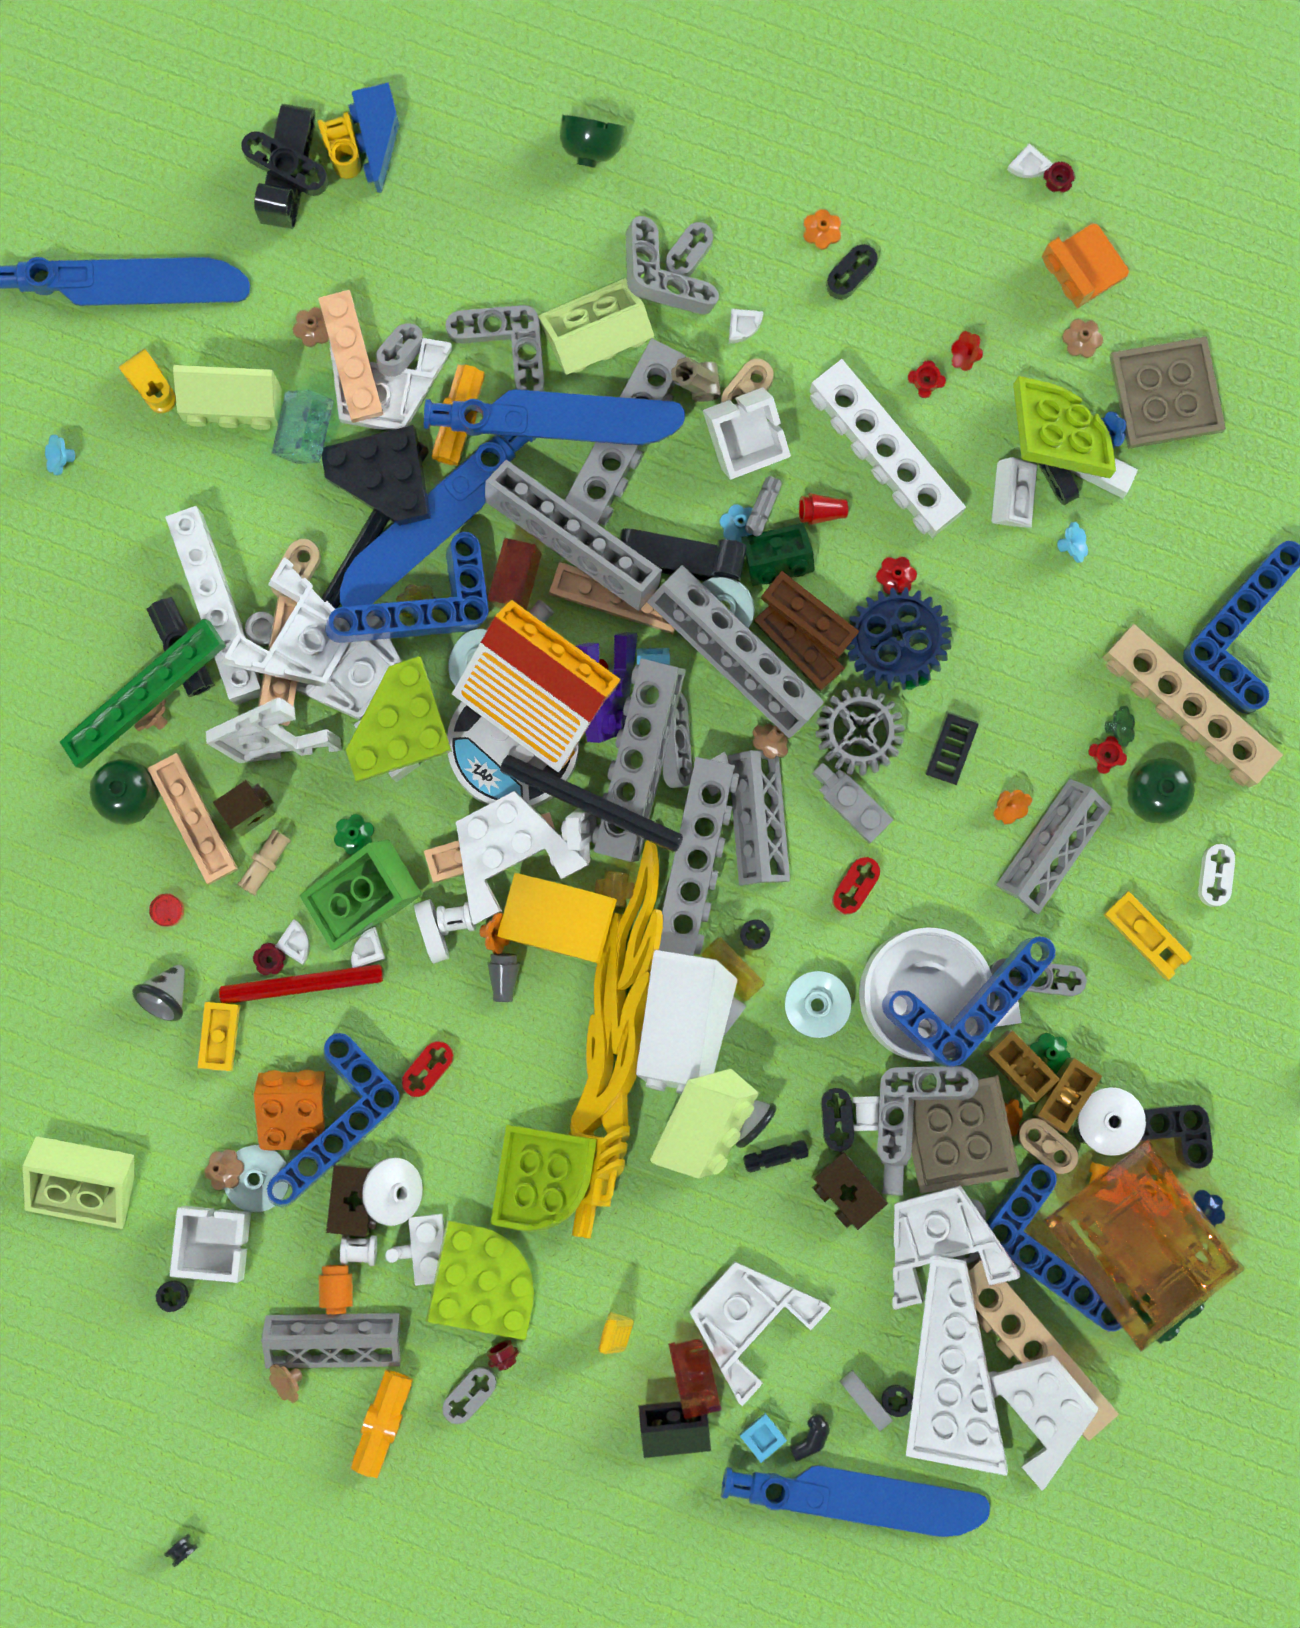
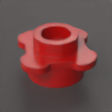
[907,360,946,398]
[1088,736,1127,774]

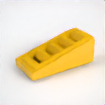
[598,1312,634,1354]

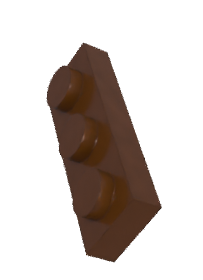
[761,571,859,659]
[754,606,845,692]

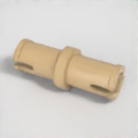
[237,829,291,896]

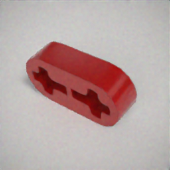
[832,857,880,915]
[402,1041,454,1097]

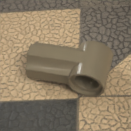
[671,357,721,402]

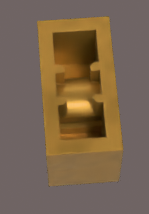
[984,1030,1060,1103]
[1032,1058,1102,1133]

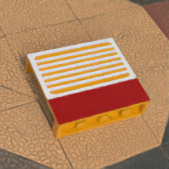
[452,600,621,773]

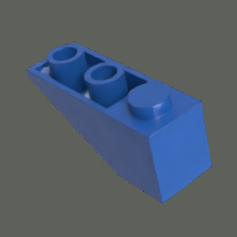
[348,82,399,193]

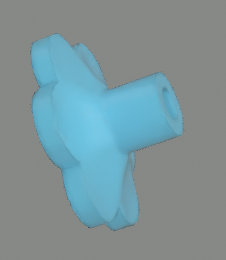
[45,435,75,475]
[720,504,752,542]
[1058,522,1088,563]

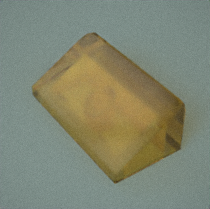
[701,937,765,1001]

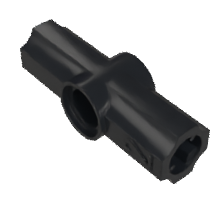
[146,597,215,697]

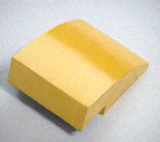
[497,873,617,964]

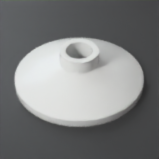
[1078,1088,1146,1155]
[362,1158,423,1226]

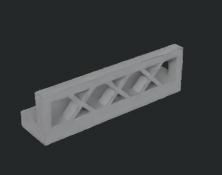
[728,750,790,885]
[996,779,1111,914]
[261,1313,401,1368]

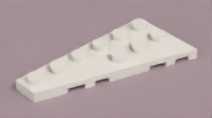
[906,1255,1008,1475]

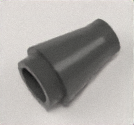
[487,953,520,1002]

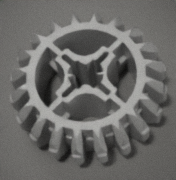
[815,687,905,776]

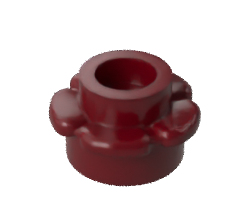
[1043,162,1075,193]
[253,943,286,975]
[487,1340,519,1371]

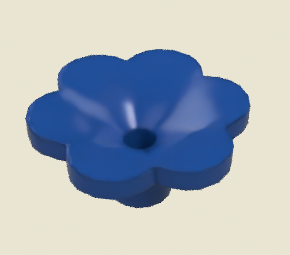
[1101,411,1126,449]

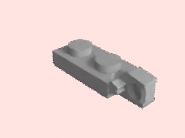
[812,763,893,844]

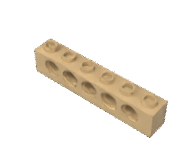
[1102,624,1283,788]
[967,1257,1119,1441]

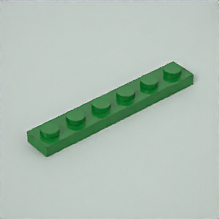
[59,618,226,769]

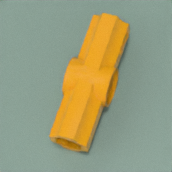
[432,364,485,466]
[350,1369,413,1478]

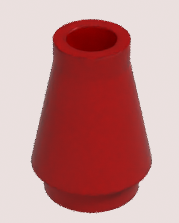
[799,493,848,526]

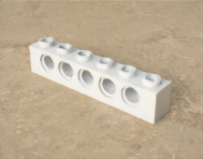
[810,359,966,538]
[165,506,262,705]

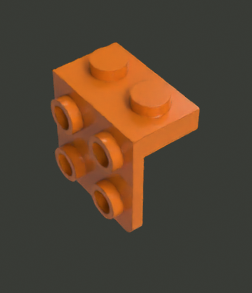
[1042,223,1129,309]
[254,1070,326,1151]

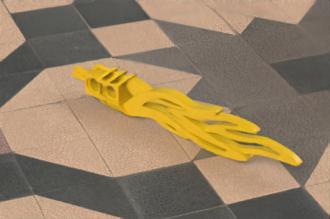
[568,840,663,1239]

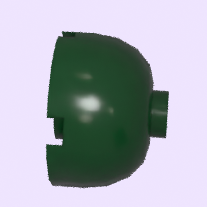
[560,115,625,168]
[1127,758,1195,824]
[89,759,158,825]

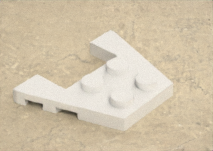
[329,338,452,431]
[222,557,350,688]
[296,615,402,720]
[206,698,341,763]
[456,791,589,925]
[892,1185,1020,1310]
[690,1261,831,1406]
[989,1355,1099,1491]

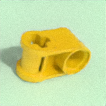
[317,111,362,179]
[119,348,176,413]

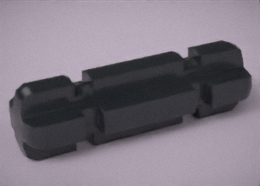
[743,1140,809,1173]

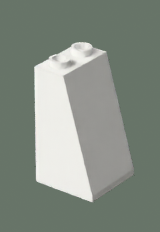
[636,950,738,1094]

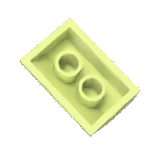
[538,278,655,375]
[173,365,282,430]
[650,1069,759,1179]
[23,1136,134,1229]

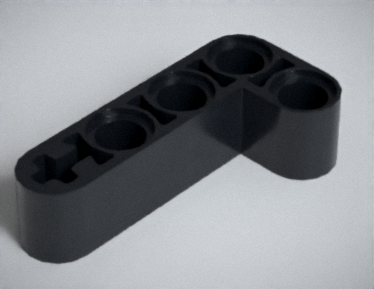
[254,104,316,229]
[619,528,747,582]
[1073,1104,1213,1169]

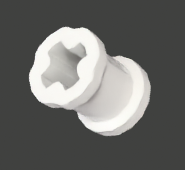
[436,902,476,936]
[852,1096,880,1131]
[340,1235,377,1266]

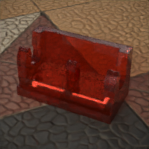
[487,538,542,611]
[668,1339,721,1419]

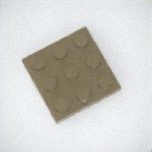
[1109,336,1226,449]
[903,1076,1020,1193]

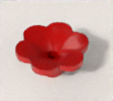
[951,331,983,371]
[876,557,917,595]

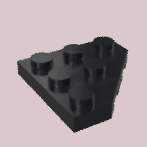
[320,425,431,526]

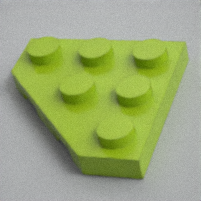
[346,656,452,783]

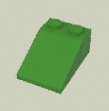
[299,839,422,951]

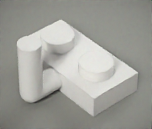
[550,808,597,866]
[385,1214,444,1285]

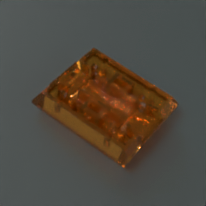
[1043,1139,1245,1351]

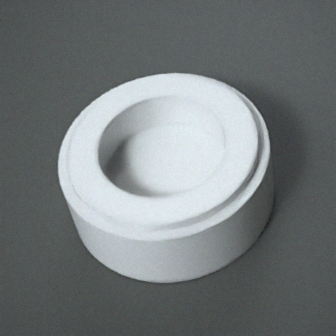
[245,612,274,646]

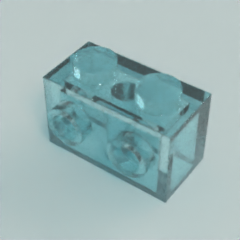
[271,389,334,464]

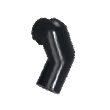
[789,1414,830,1462]

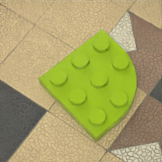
[1013,376,1116,479]
[490,1125,597,1231]
[426,1220,534,1340]

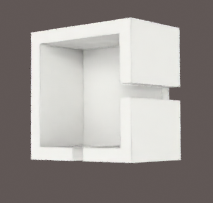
[703,387,791,480]
[170,1206,251,1283]

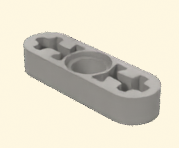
[663,692,692,788]
[990,958,1087,996]

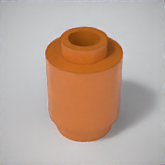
[319,1265,353,1314]

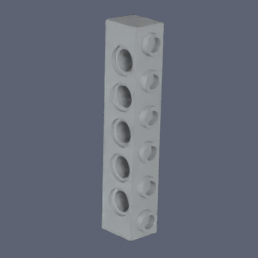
[565,338,686,526]
[485,460,662,611]
[647,565,824,738]
[592,658,686,862]
[659,757,739,956]

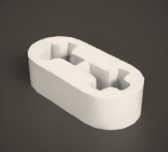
[1198,844,1235,907]
[414,899,449,964]

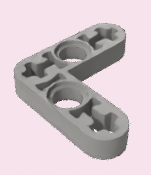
[626,216,719,314]
[446,305,545,391]
[877,1066,979,1167]

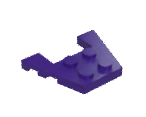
[576,632,638,743]

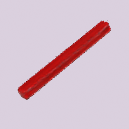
[219,964,383,1004]

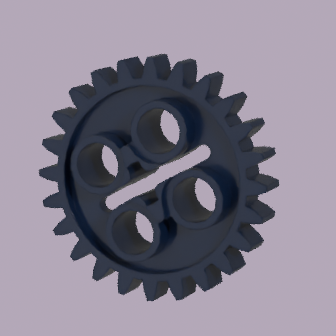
[846,587,952,690]

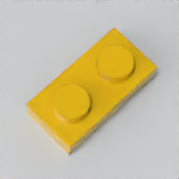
[198,1002,240,1071]

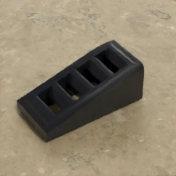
[925,711,979,785]

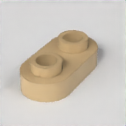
[721,359,773,403]
[270,539,321,597]
[1017,1118,1078,1174]

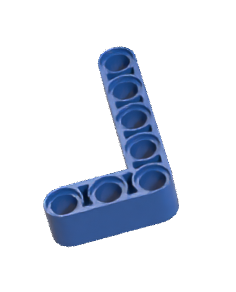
[325,532,489,643]
[1183,541,1300,714]
[882,936,1056,1067]
[267,1033,399,1207]
[986,1163,1127,1332]

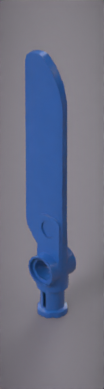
[0,257,250,306]
[424,389,685,445]
[340,435,536,607]
[721,1465,990,1537]

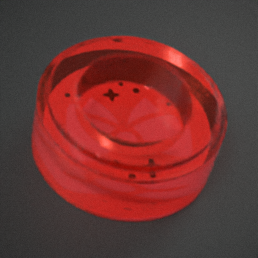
[149,894,184,927]

